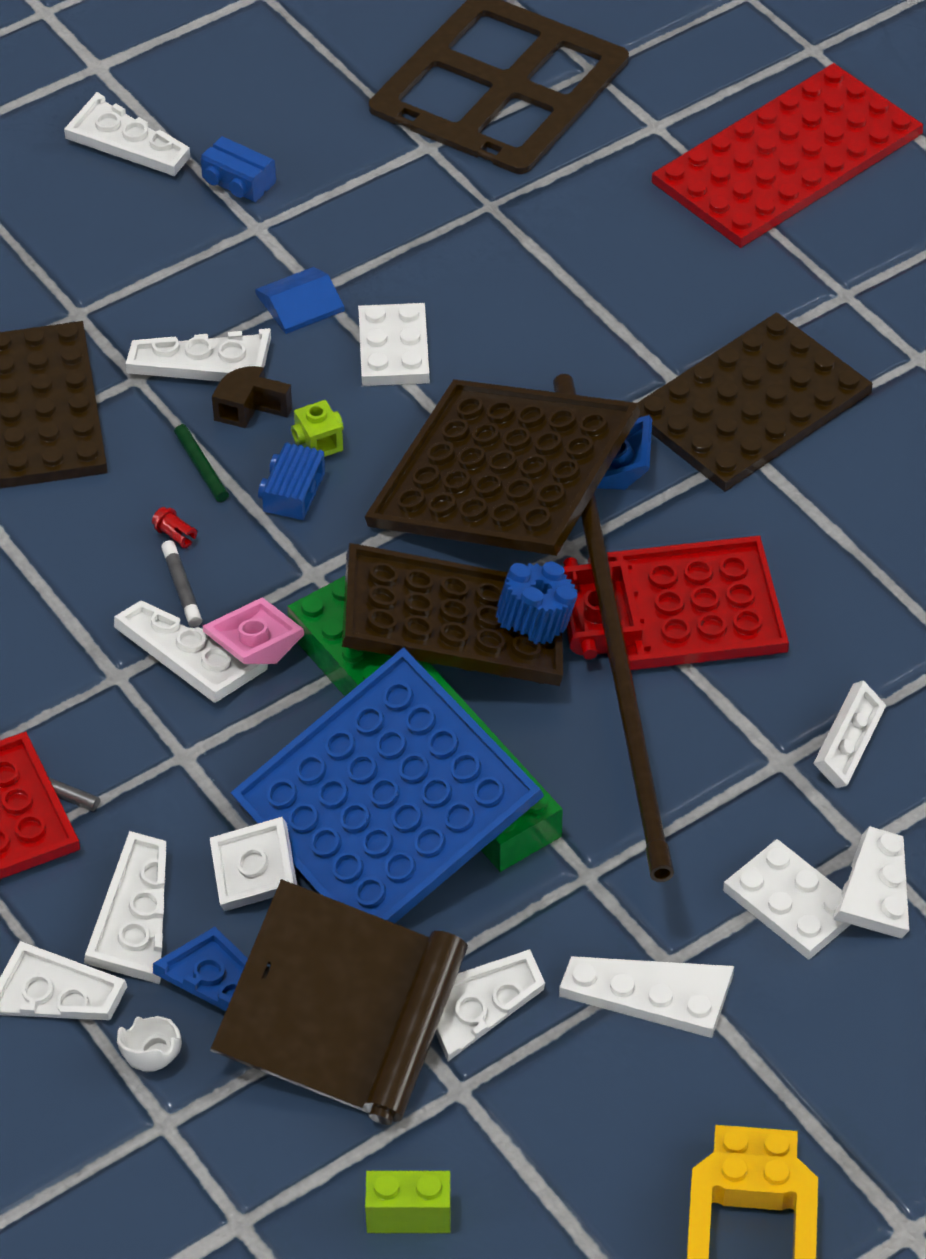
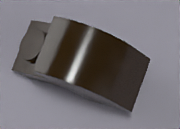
[212,366,292,428]

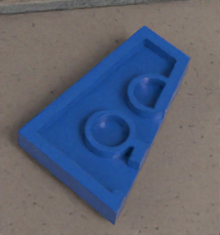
[153,927,248,1011]

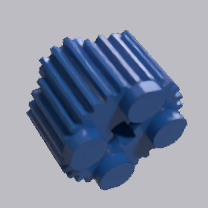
[496,561,577,644]

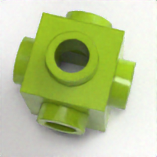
[291,400,344,457]

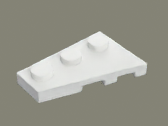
[832,826,909,939]
[0,941,128,1020]
[435,949,545,1061]

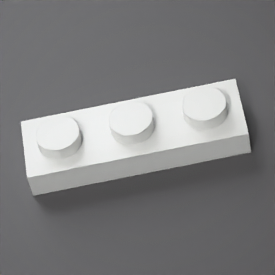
[813,680,886,789]

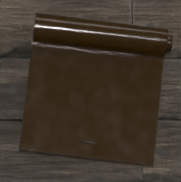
[210,879,468,1125]

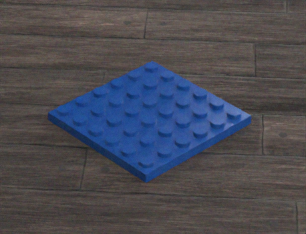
[230,647,544,924]

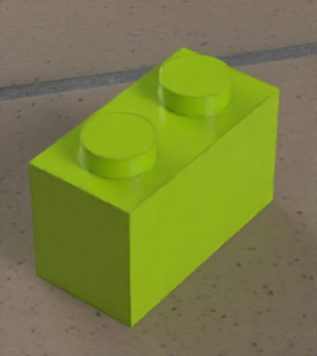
[365,1171,451,1233]

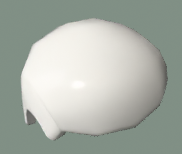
[117,1016,182,1072]

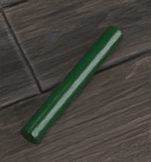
[174,424,229,502]

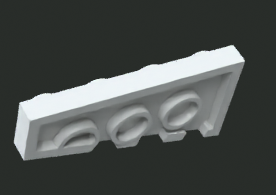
[64,92,190,176]
[559,956,734,1038]

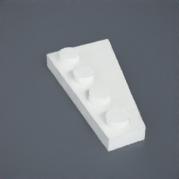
[126,328,271,381]
[114,601,268,703]
[84,831,166,984]

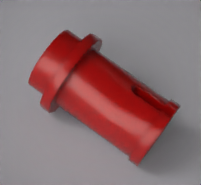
[152,507,197,548]

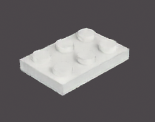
[358,303,430,386]
[723,839,851,960]

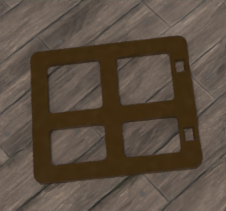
[369,0,629,174]

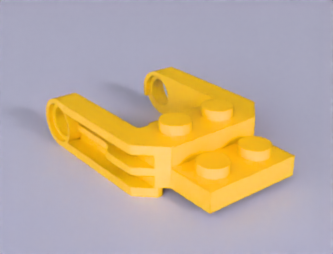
[687,1125,818,1259]

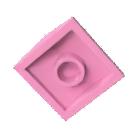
[202,597,304,664]

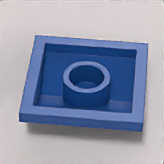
[255,267,345,334]
[597,415,652,490]

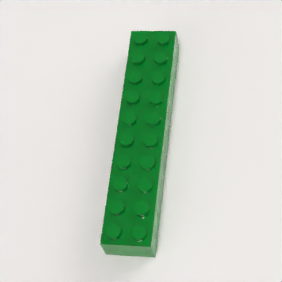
[287,576,563,872]

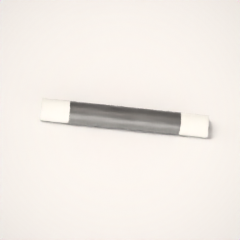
[161,540,202,627]

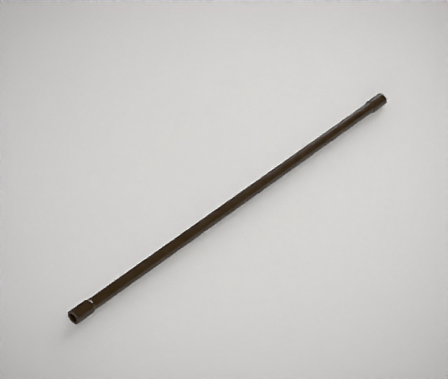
[553,374,674,882]

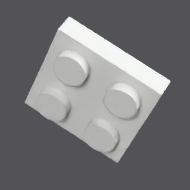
[210,817,297,911]

